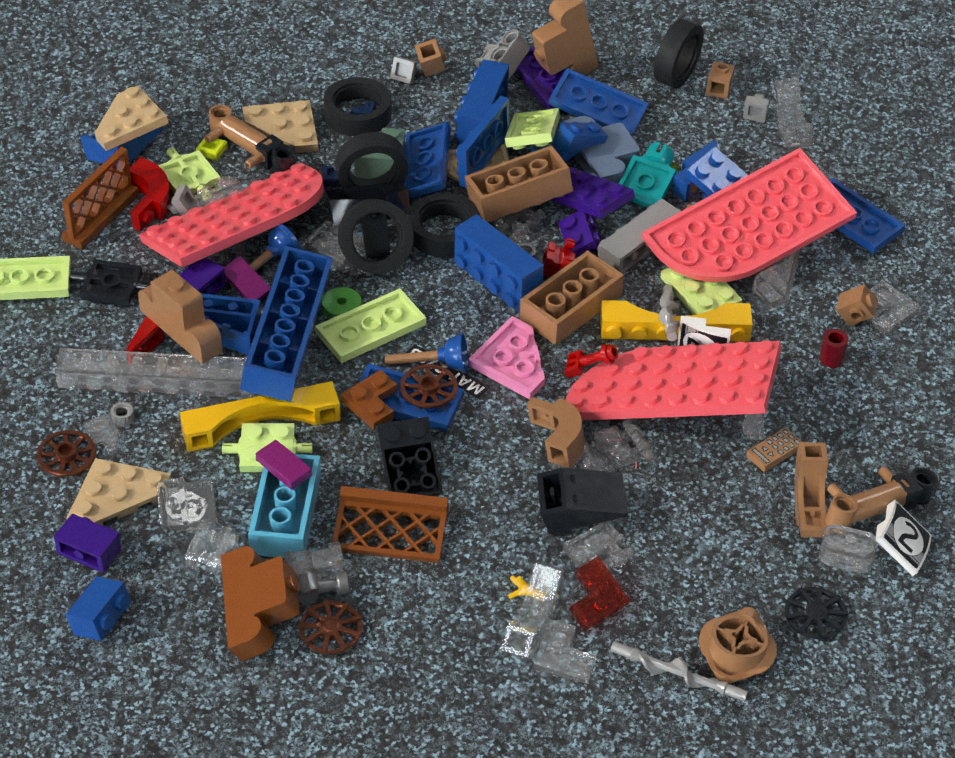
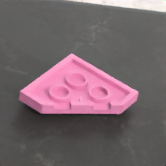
[468,316,545,400]

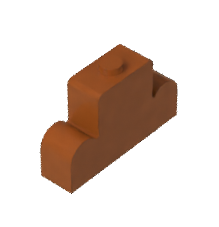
[221,546,300,661]

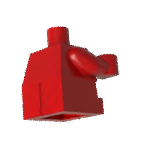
[542,238,575,277]

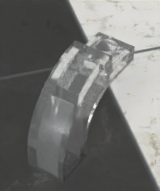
[774,78,814,148]
[500,561,564,659]

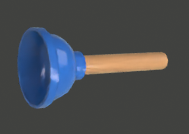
[229,224,302,289]
[384,333,468,373]

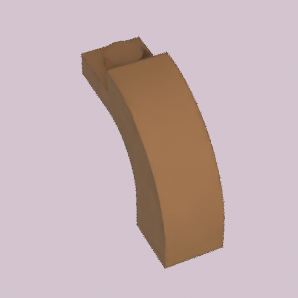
[527,397,585,468]
[795,442,829,538]

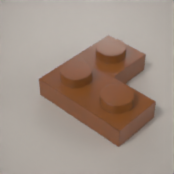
[341,370,397,430]

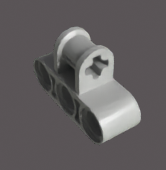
[475,29,530,79]

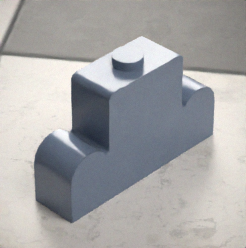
[562,116,640,184]

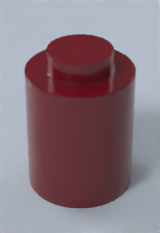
[819,329,849,368]

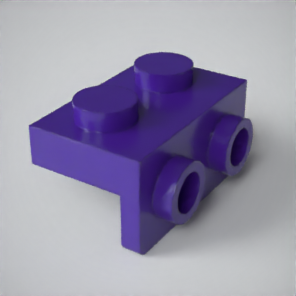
[558,211,603,258]

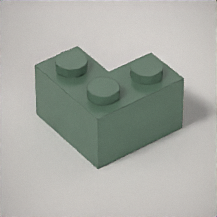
[354,128,405,179]

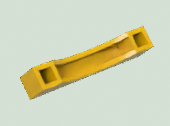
[600,300,753,342]
[180,381,341,452]

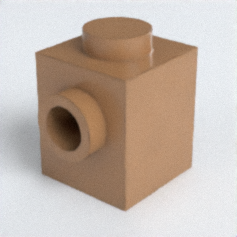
[415,39,447,77]
[706,61,735,99]
[836,284,878,326]

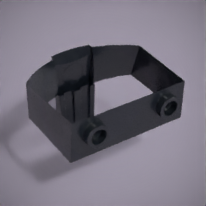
[326,181,411,258]

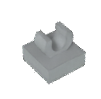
[390,56,417,84]
[743,93,769,123]
[167,184,199,215]

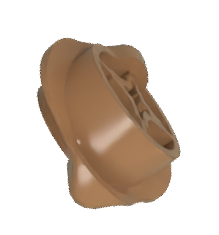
[699,607,777,684]

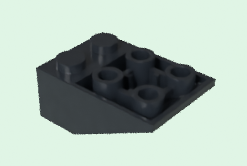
[374,416,443,496]
[537,468,628,534]

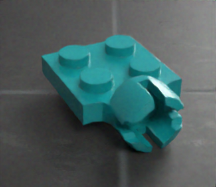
[618,142,676,208]

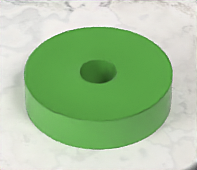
[322,287,362,319]

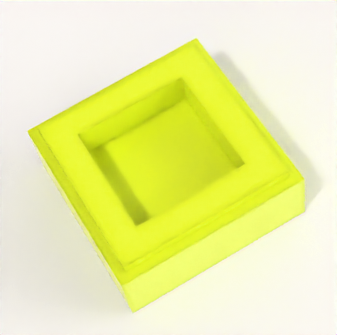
[196,138,228,161]

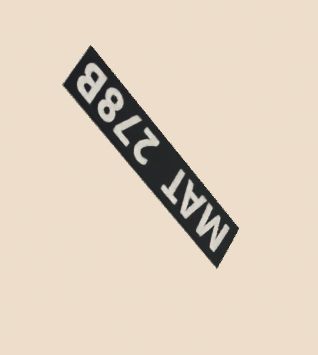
[406,344,491,399]

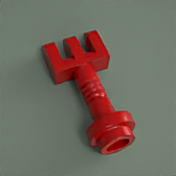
[564,343,618,378]

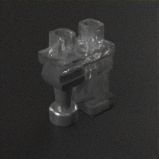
[285,541,349,607]

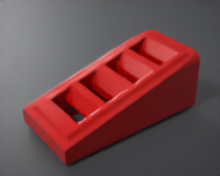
[126,316,165,369]

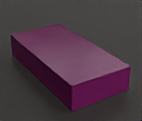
[224,256,271,301]
[256,439,312,490]

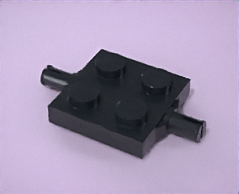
[69,259,151,307]

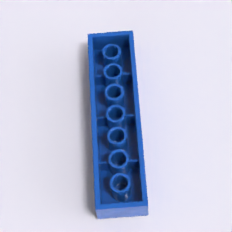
[240,246,333,402]

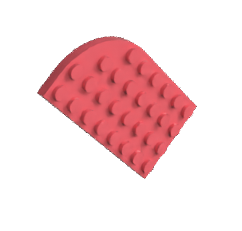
[642,148,857,282]
[139,163,325,268]
[566,340,782,420]

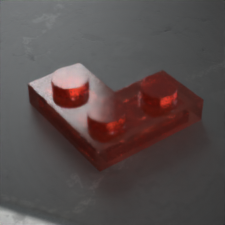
[569,556,630,632]

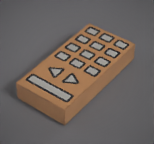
[746,427,802,472]

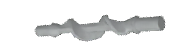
[659,284,680,341]
[610,641,749,702]

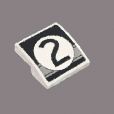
[677,316,731,346]
[876,500,932,576]

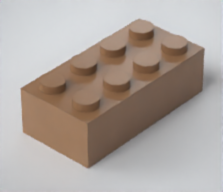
[464,145,573,222]
[519,250,624,345]

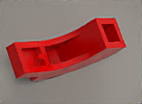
[130,157,171,232]

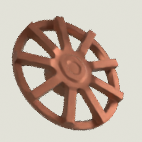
[400,364,458,410]
[37,430,97,479]
[299,599,362,654]

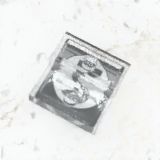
[157,477,219,531]

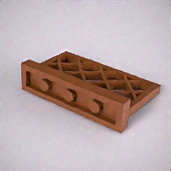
[62,147,139,250]
[331,486,449,563]

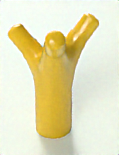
[508,575,548,602]

